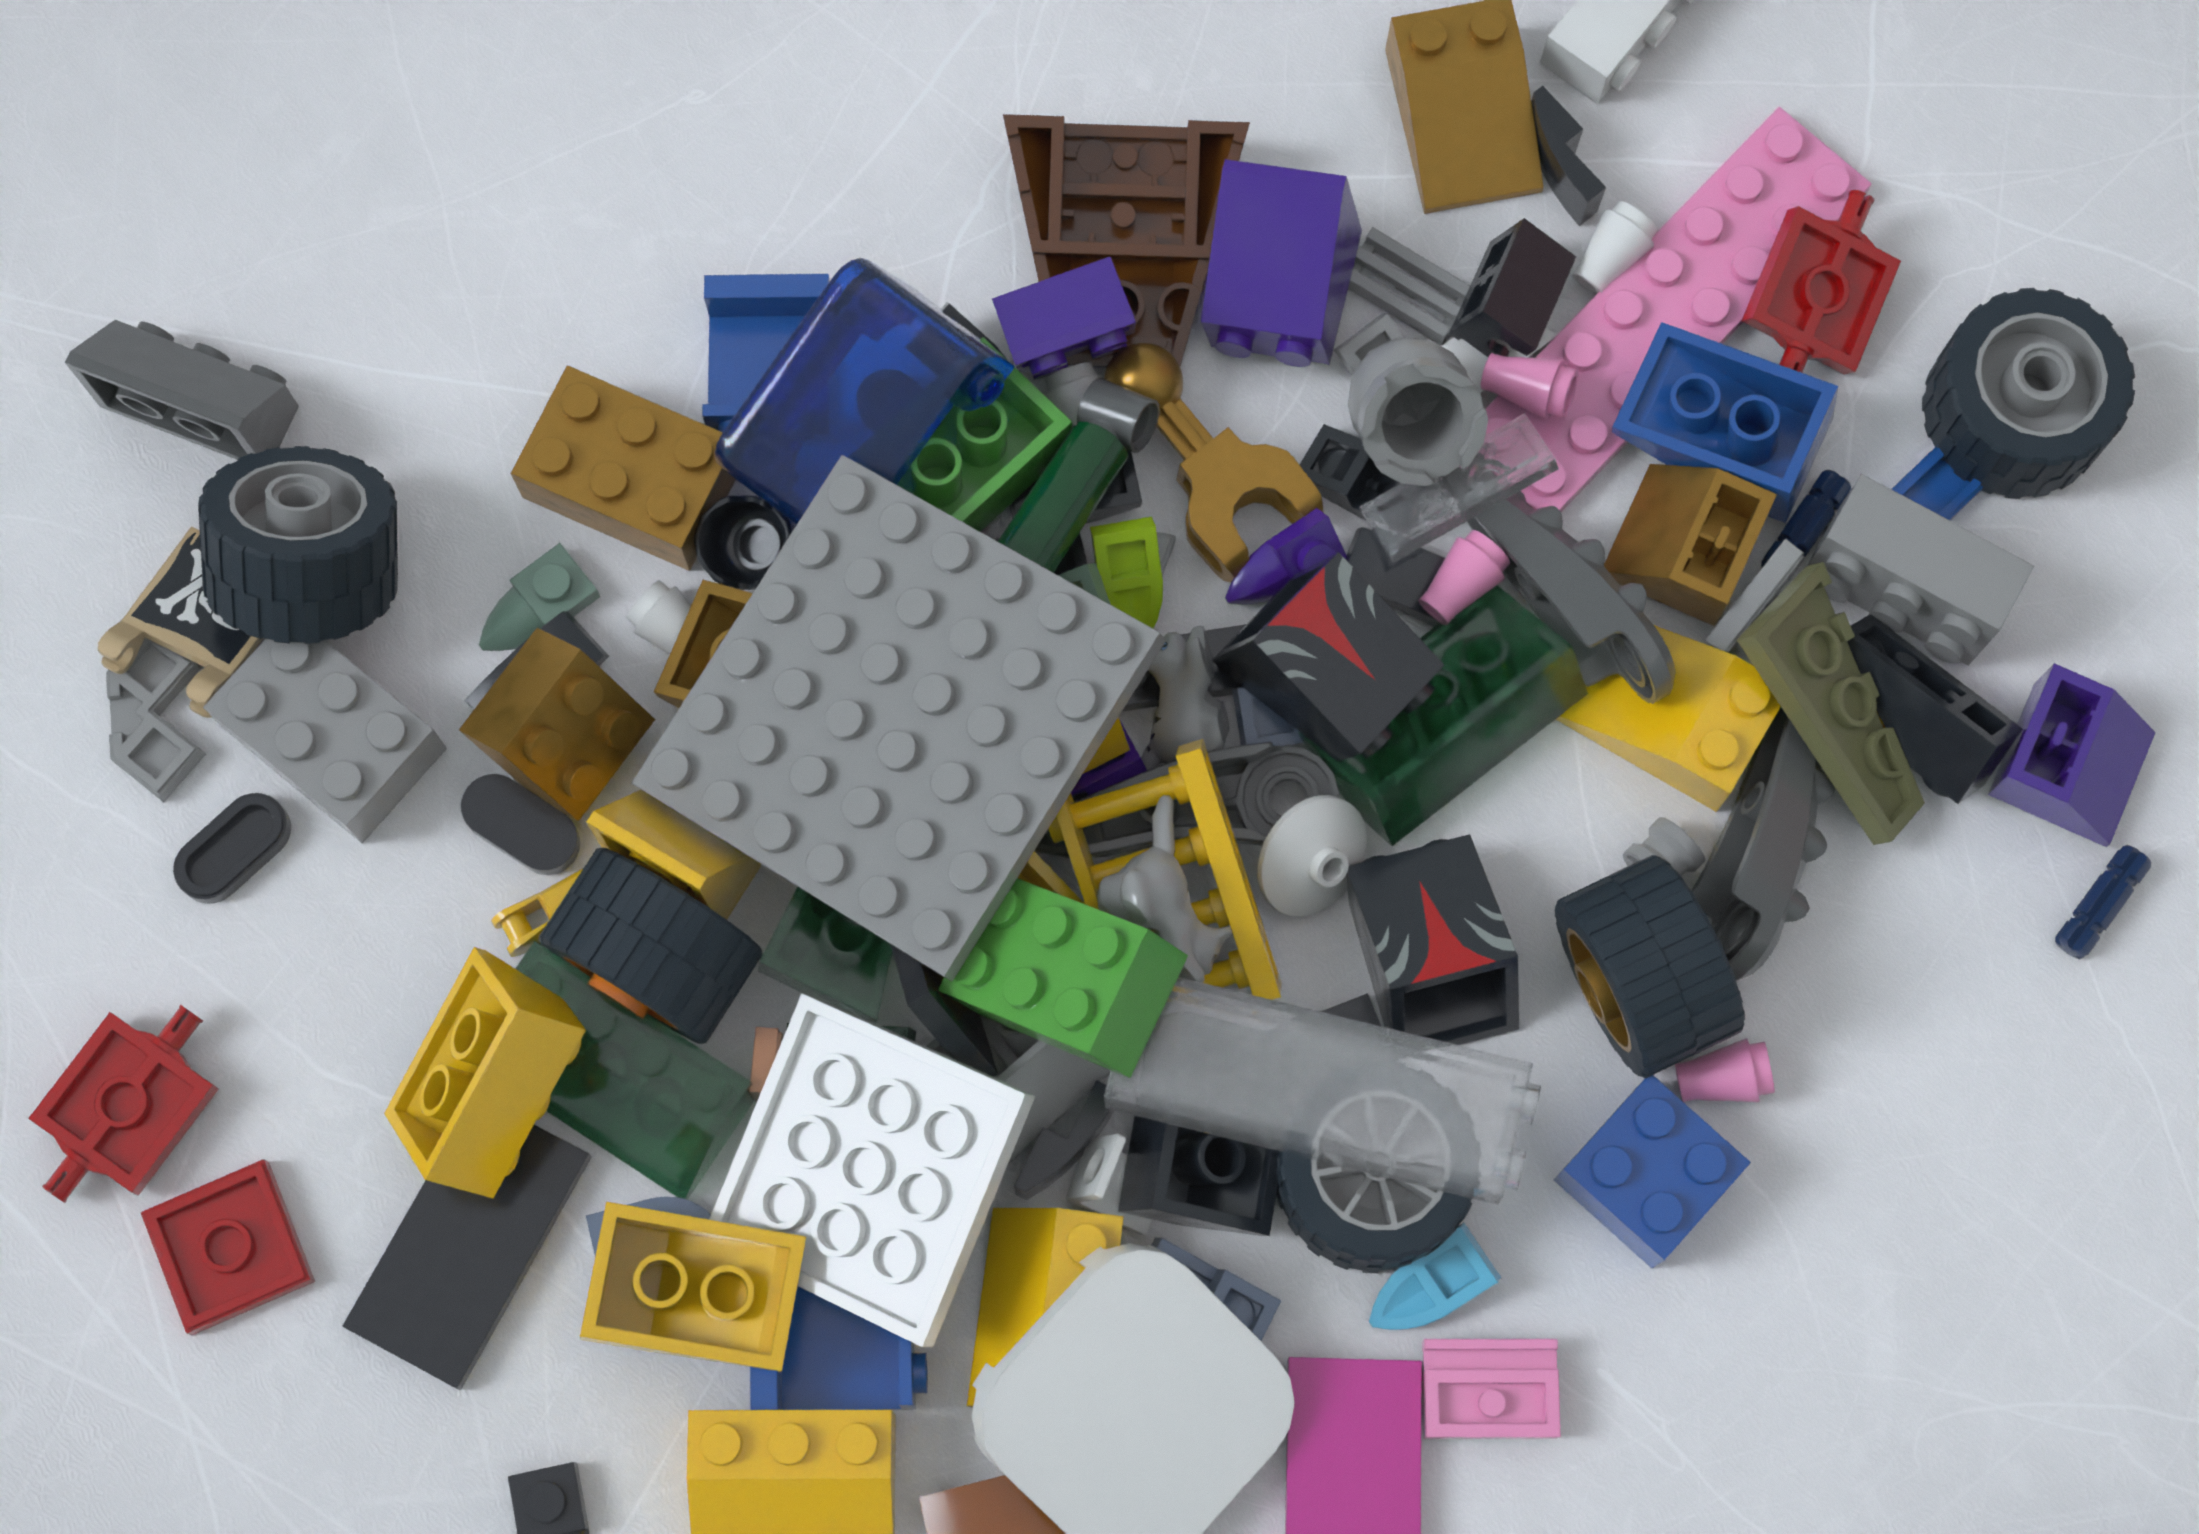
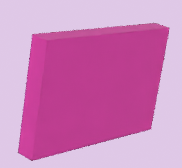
[1285,1357,1422,1534]

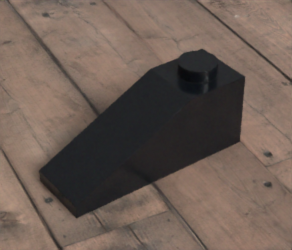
[1847,614,2023,804]

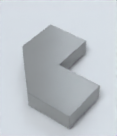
[106,638,206,803]

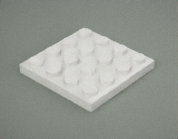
[709,993,1035,1347]

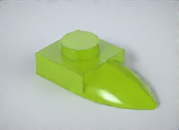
[1090,516,1163,629]

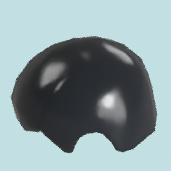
[693,495,794,590]

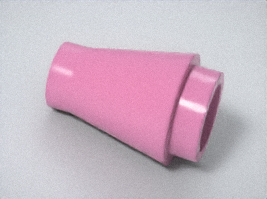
[1481,353,1579,420]
[1418,530,1510,625]
[1675,1038,1775,1102]

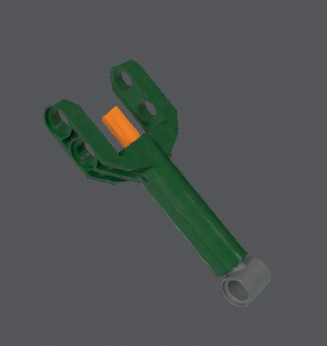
[997,378,1160,573]

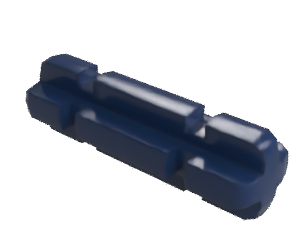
[1761,470,1851,581]
[2055,845,2152,960]

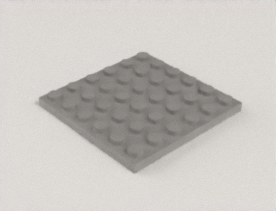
[632,455,1166,982]

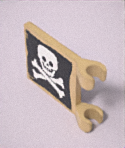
[97,526,263,718]

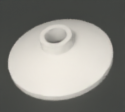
[1257,795,1367,917]

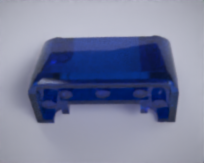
[714,258,1015,525]

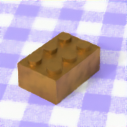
[510,365,744,571]

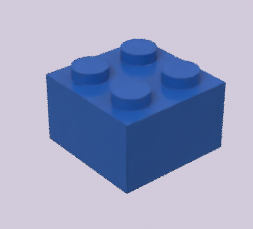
[1553,1075,1751,1269]

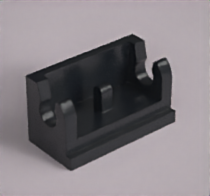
[1449,218,1576,357]

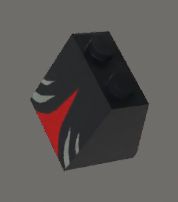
[1212,552,1444,762]
[1346,834,1519,1062]

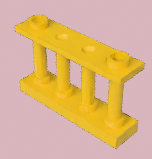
[1048,739,1282,1005]

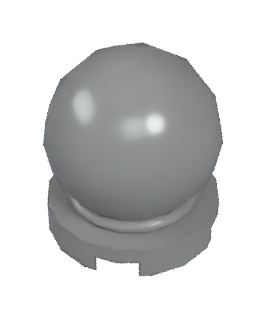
[1348,337,1488,486]

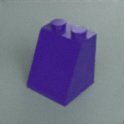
[1201,159,1362,367]

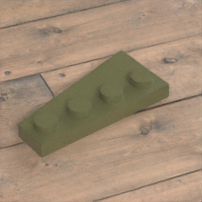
[1737,562,1925,845]

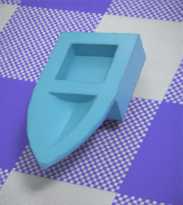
[1369,1222,1501,1330]

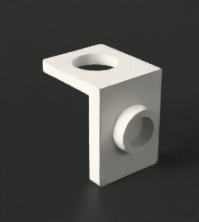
[1065,1133,1152,1235]

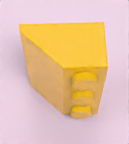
[384,947,586,1198]
[966,1208,1124,1407]
[686,1410,896,1534]

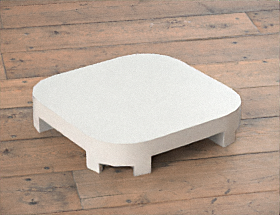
[972,1243,1295,1534]

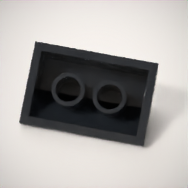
[1118,1012,1301,1236]

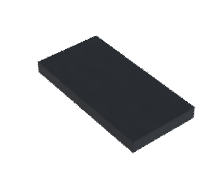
[342,1124,592,1390]

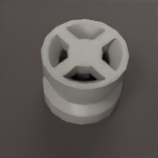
[1623,817,1705,876]

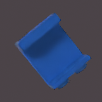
[702,274,833,444]
[750,1286,928,1410]

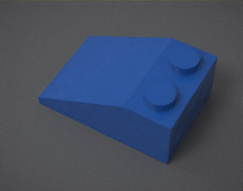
[1612,322,1838,523]

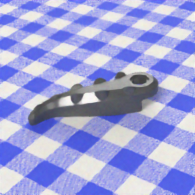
[1441,450,1676,704]
[1692,707,1835,981]
[1034,742,1340,858]

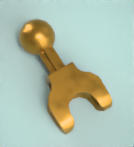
[1104,343,1323,582]

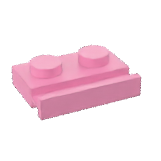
[1422,1339,1561,1439]

